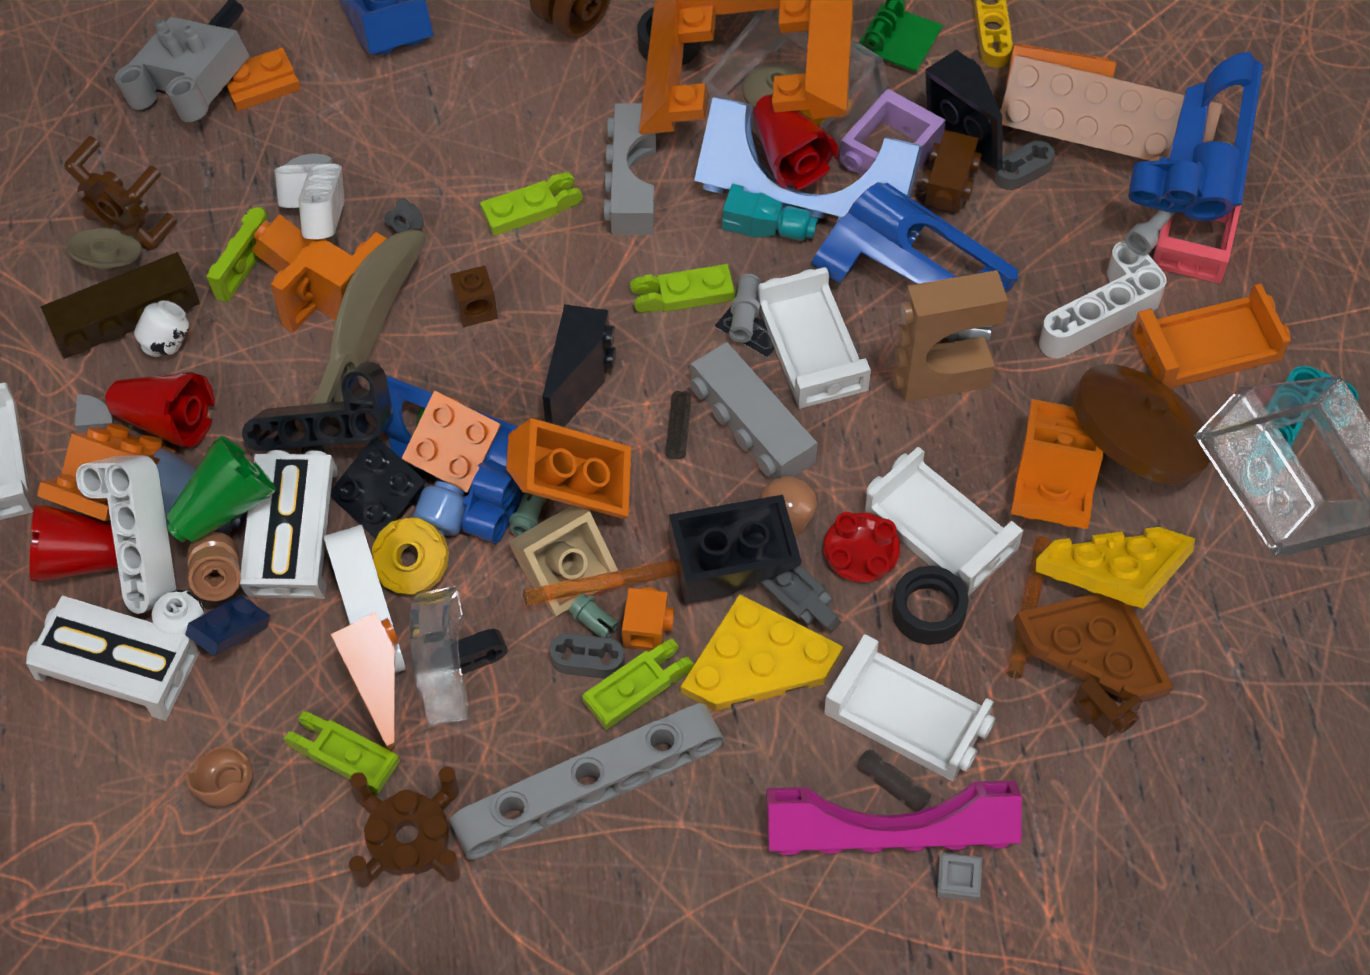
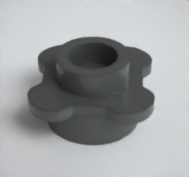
[385,199,424,233]

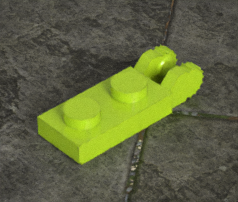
[480,172,583,236]
[206,206,268,303]
[630,264,735,313]
[582,639,694,731]
[284,711,400,795]

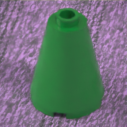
[166,435,276,543]

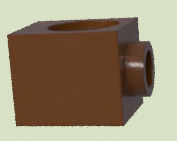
[450,265,498,327]

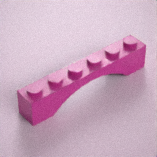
[766,780,1022,855]

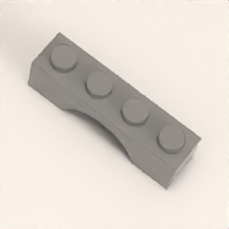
[604,103,657,235]

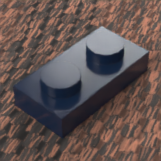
[185,595,271,656]

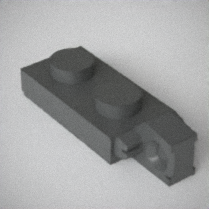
[760,566,842,633]

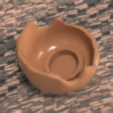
[760,476,818,535]
[185,745,253,806]

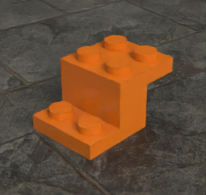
[270,232,387,333]
[1011,399,1103,529]
[37,423,175,521]

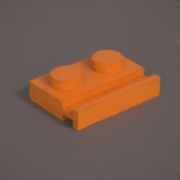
[225,47,301,112]

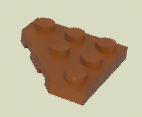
[1013,593,1173,702]

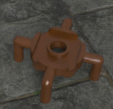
[64,136,177,249]
[349,767,460,887]

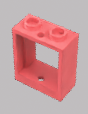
[1153,205,1241,284]

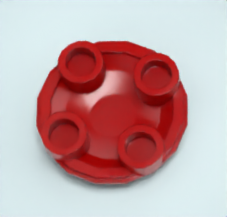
[824,512,900,582]

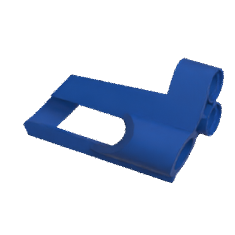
[1128,52,1263,221]
[810,182,1018,293]
[383,375,522,544]

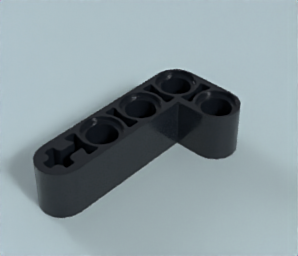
[242,362,393,451]

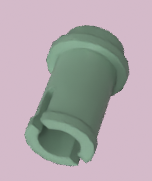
[509,492,547,536]
[569,593,620,638]

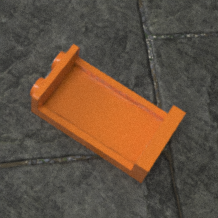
[1132,283,1291,388]

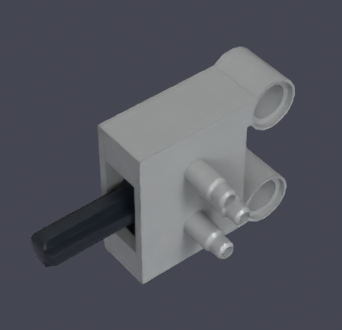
[114,0,250,122]

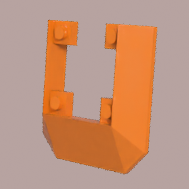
[639,0,854,134]

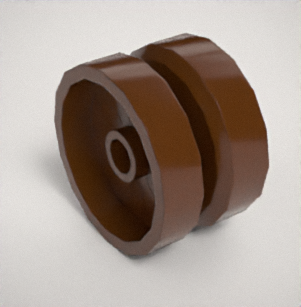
[530,0,611,39]

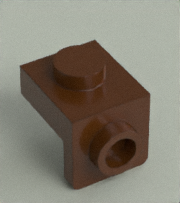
[1074,677,1142,738]

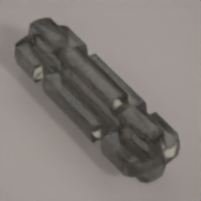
[665,391,691,460]
[857,749,931,812]

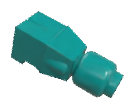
[722,183,818,241]

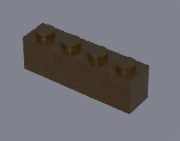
[40,252,200,359]

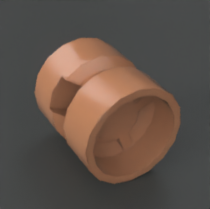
[187,531,241,601]

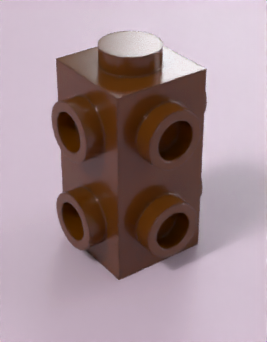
[921,130,982,213]

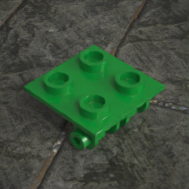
[855,0,943,72]

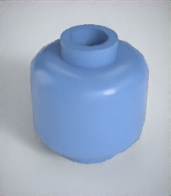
[413,481,466,536]

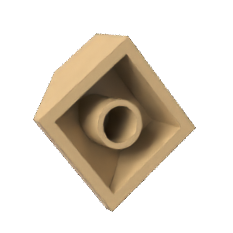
[508,505,622,616]

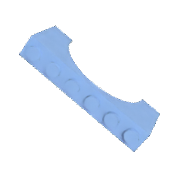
[694,97,923,222]

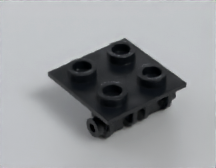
[330,437,427,538]

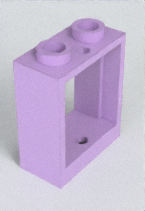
[839,89,945,176]

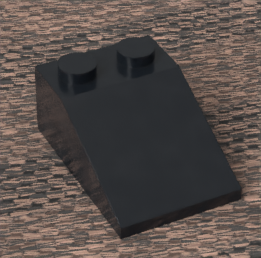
[925,50,1003,172]
[542,304,616,427]
[668,494,802,604]

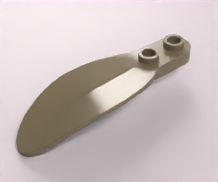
[312,229,425,424]

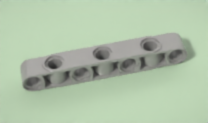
[450,703,725,860]

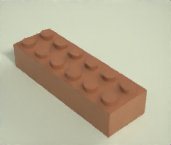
[1001,55,1223,161]

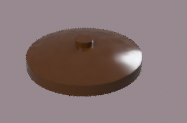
[1072,364,1213,485]

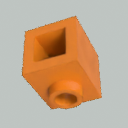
[252,214,313,272]
[622,587,675,651]

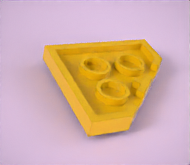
[1036,527,1195,609]
[681,594,843,711]

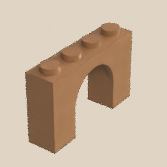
[892,270,1008,402]

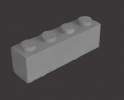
[689,342,818,479]

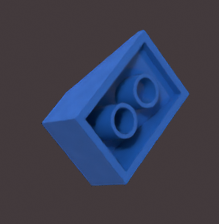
[339,0,434,55]

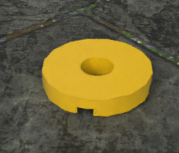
[371,517,449,595]

